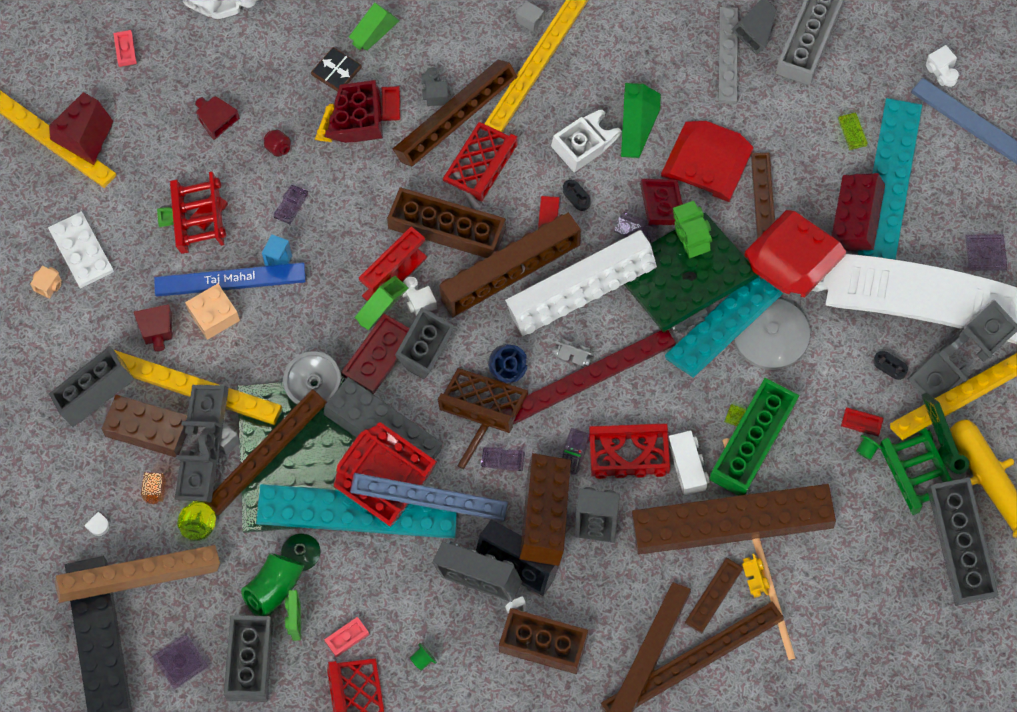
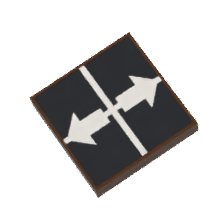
[311,47,362,92]

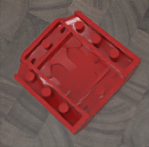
[661,121,754,202]
[744,210,846,298]
[334,422,437,527]

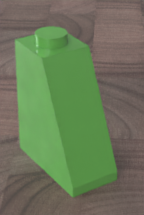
[349,2,400,51]
[354,276,409,330]

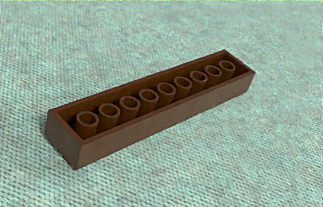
[632,484,836,555]

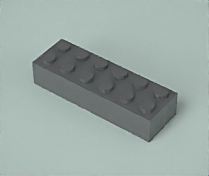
[324,377,443,459]
[927,477,999,606]

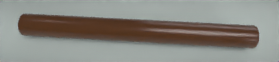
[457,402,501,470]

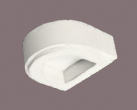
[84,512,109,536]
[505,596,527,613]

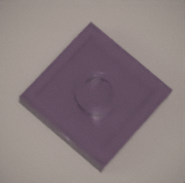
[965,234,1007,271]

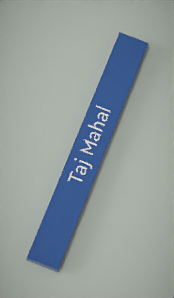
[154,263,306,297]

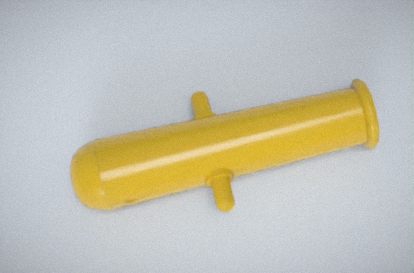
[950,419,1017,538]

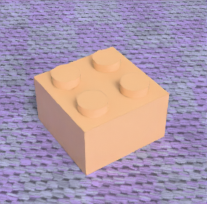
[185,284,240,340]

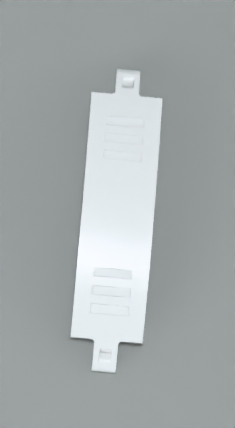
[812,254,1017,344]

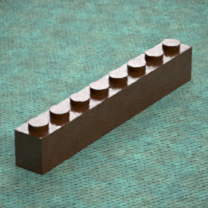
[392,59,518,167]

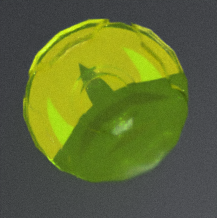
[177,501,216,541]

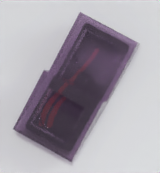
[274,185,308,224]
[481,447,525,471]

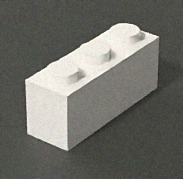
[668,431,709,496]

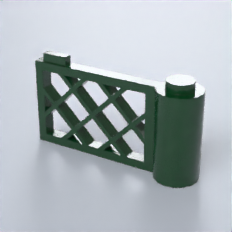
[921,393,969,474]

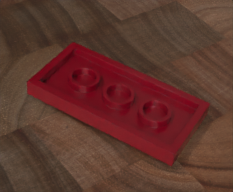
[341,314,410,394]

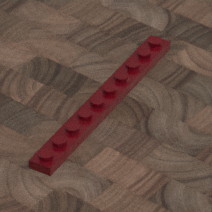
[501,330,676,425]

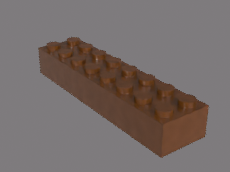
[439,212,581,318]

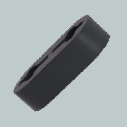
[563,180,591,211]
[873,351,908,380]

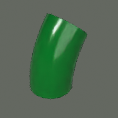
[241,553,304,616]

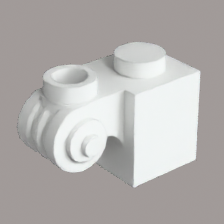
[926,45,959,87]
[402,277,437,316]

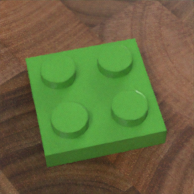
[285,590,301,641]

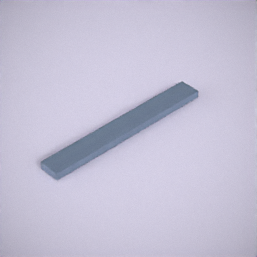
[911,78,1017,164]
[350,473,508,521]

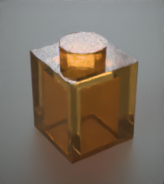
[141,472,166,504]

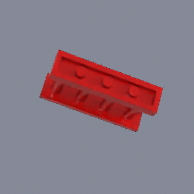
[170,172,226,254]
[358,226,427,301]

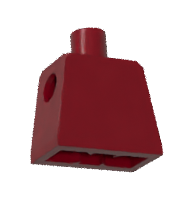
[195,96,240,140]
[134,304,172,352]

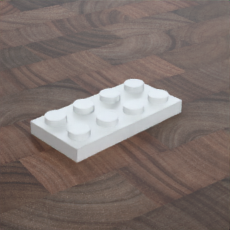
[48,211,114,288]

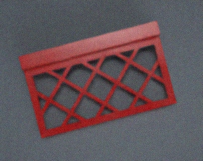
[443,122,518,202]
[327,658,384,712]

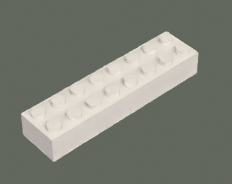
[505,230,657,337]

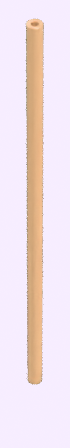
[722,438,796,660]

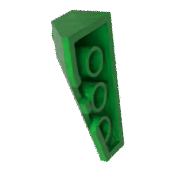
[621,83,661,158]

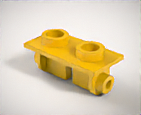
[315,104,335,142]
[742,554,770,598]

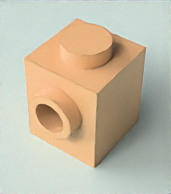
[30,266,62,299]

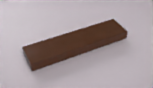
[685,557,743,634]

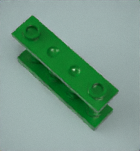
[880,427,952,515]

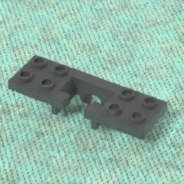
[907,299,1017,399]
[175,385,229,502]

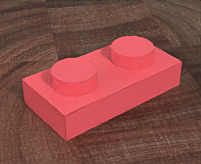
[113,30,137,67]
[324,617,369,657]

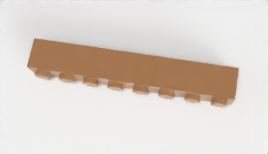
[55,545,220,603]

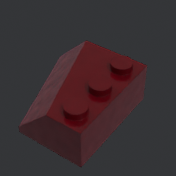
[325,80,383,143]
[49,92,113,165]

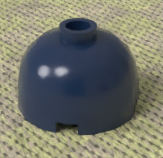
[488,344,528,383]

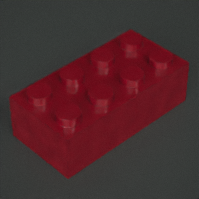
[832,173,885,251]

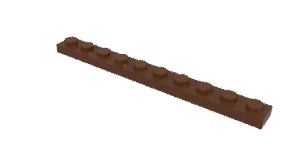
[601,602,784,712]

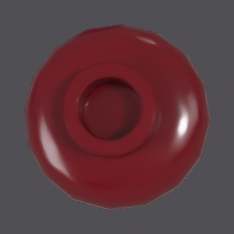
[264,129,291,157]

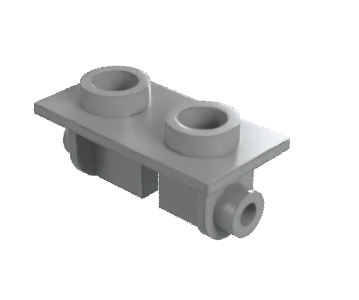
[553,339,594,367]

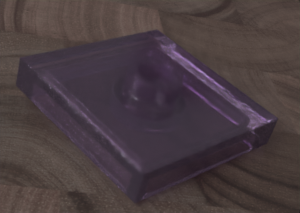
[152,634,208,690]

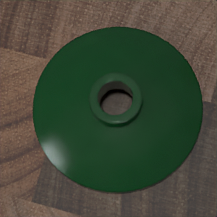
[281,533,321,571]

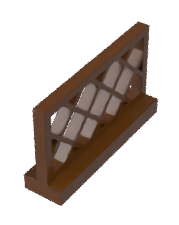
[438,368,528,433]

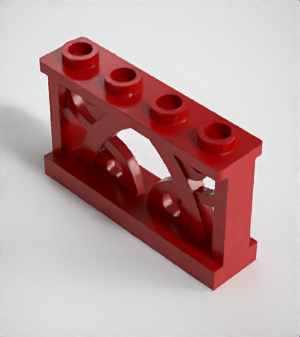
[589,424,670,479]

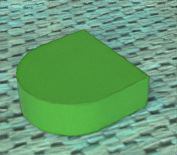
[157,207,174,227]

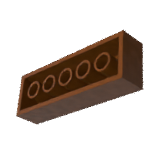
[387,187,506,258]
[519,453,571,566]

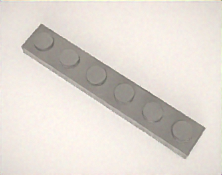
[718,7,738,104]

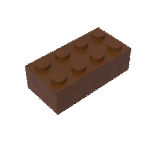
[101,395,187,457]
[499,608,588,674]

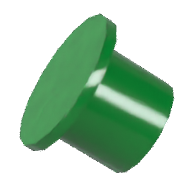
[856,435,883,460]
[409,643,437,671]

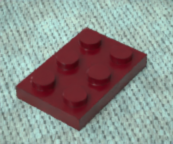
[640,178,683,225]

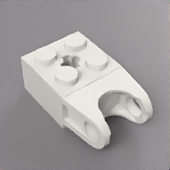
[551,110,622,173]

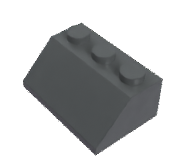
[395,307,455,380]

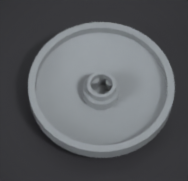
[734,299,810,370]

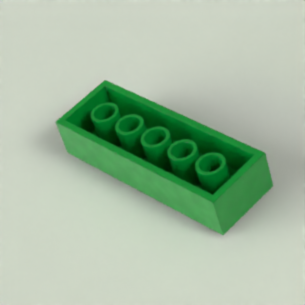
[709,378,800,496]

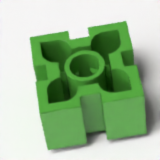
[673,201,712,258]

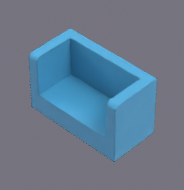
[262,234,292,266]

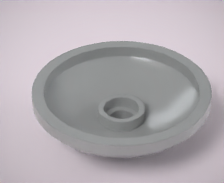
[283,351,341,404]

